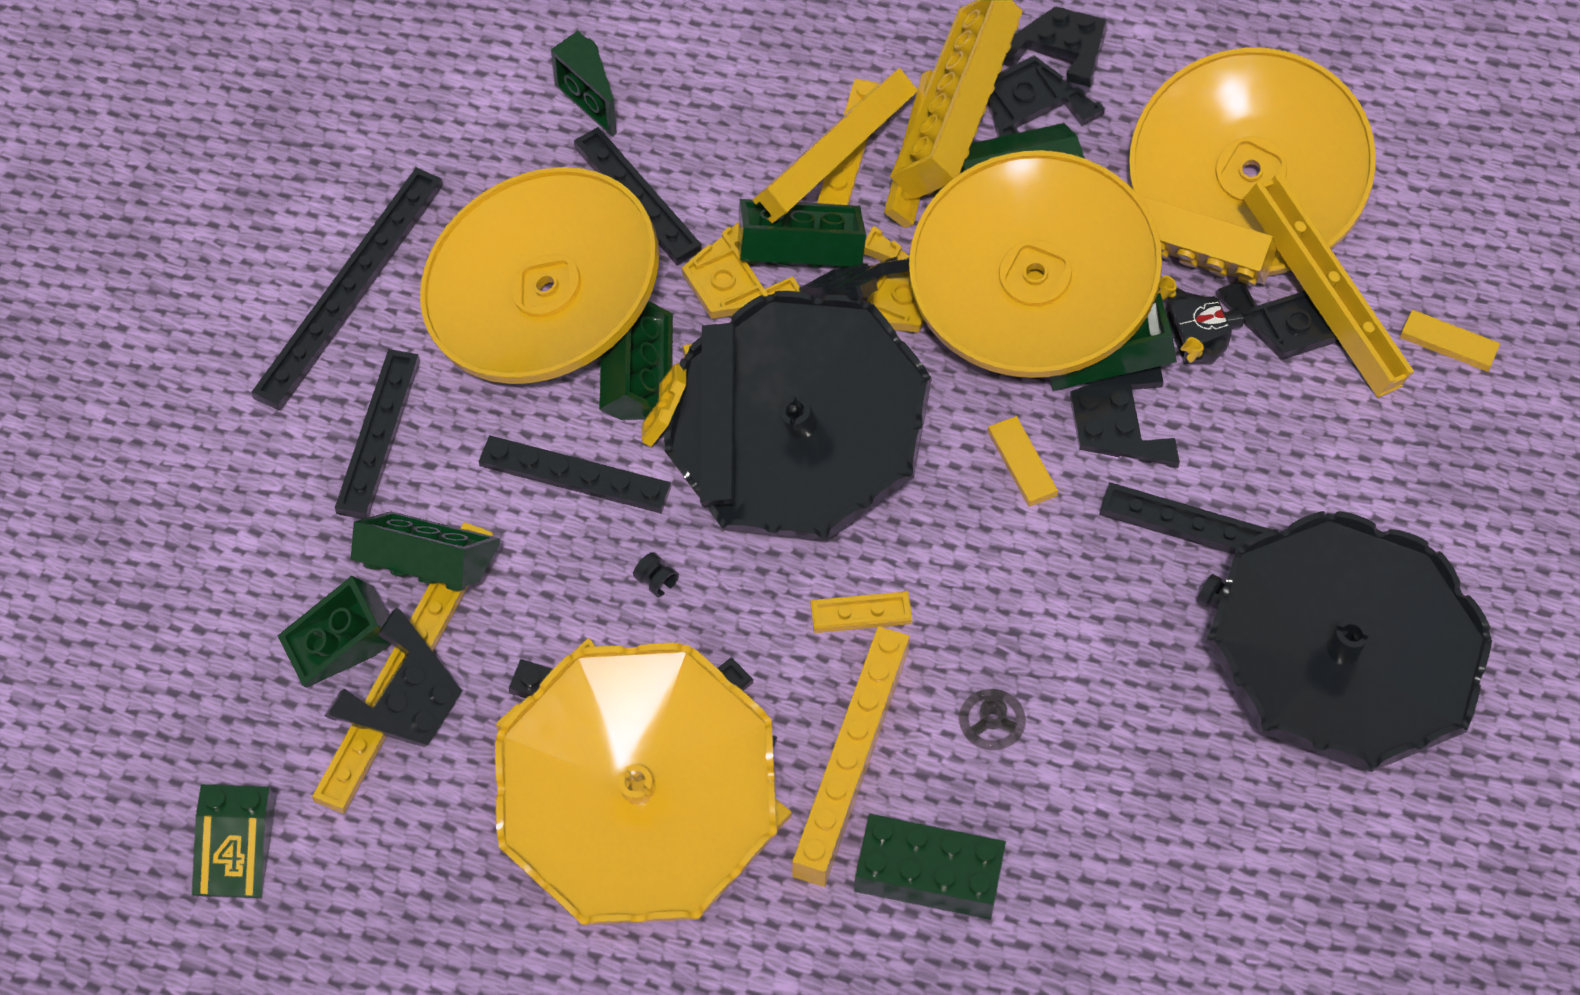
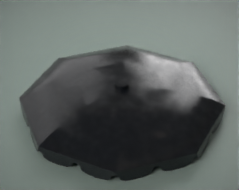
[664,291,932,541]
[1206,511,1492,772]

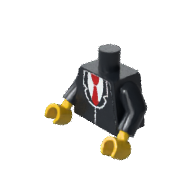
[1157,275,1244,364]

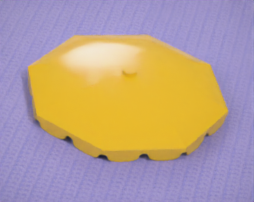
[495,643,777,926]

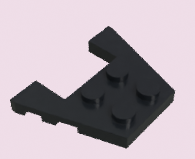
[1002,6,1107,87]
[987,55,1105,137]
[799,256,909,299]
[1216,282,1339,360]
[1070,366,1180,468]
[324,608,462,747]

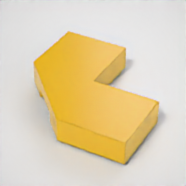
[641,363,686,447]

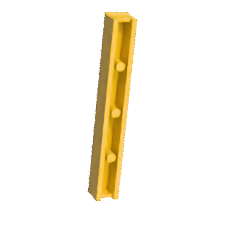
[752,68,918,223]
[1243,174,1414,398]

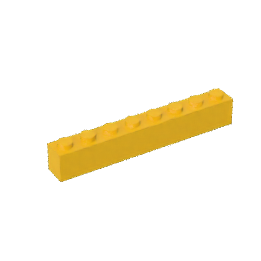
[792,626,910,887]

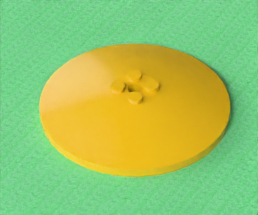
[1129,47,1376,277]
[909,150,1162,378]
[420,167,659,384]

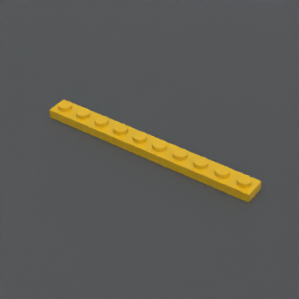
[312,522,494,814]

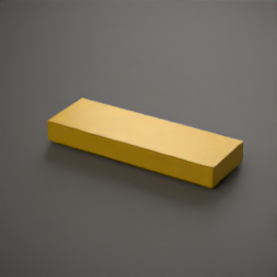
[1400,309,1501,372]
[987,416,1058,507]
[810,591,912,633]

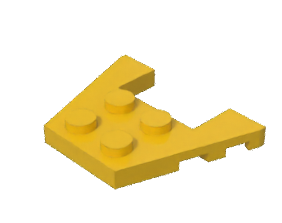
[682,222,800,319]
[864,226,925,333]

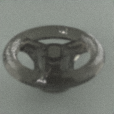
[959,689,1026,750]

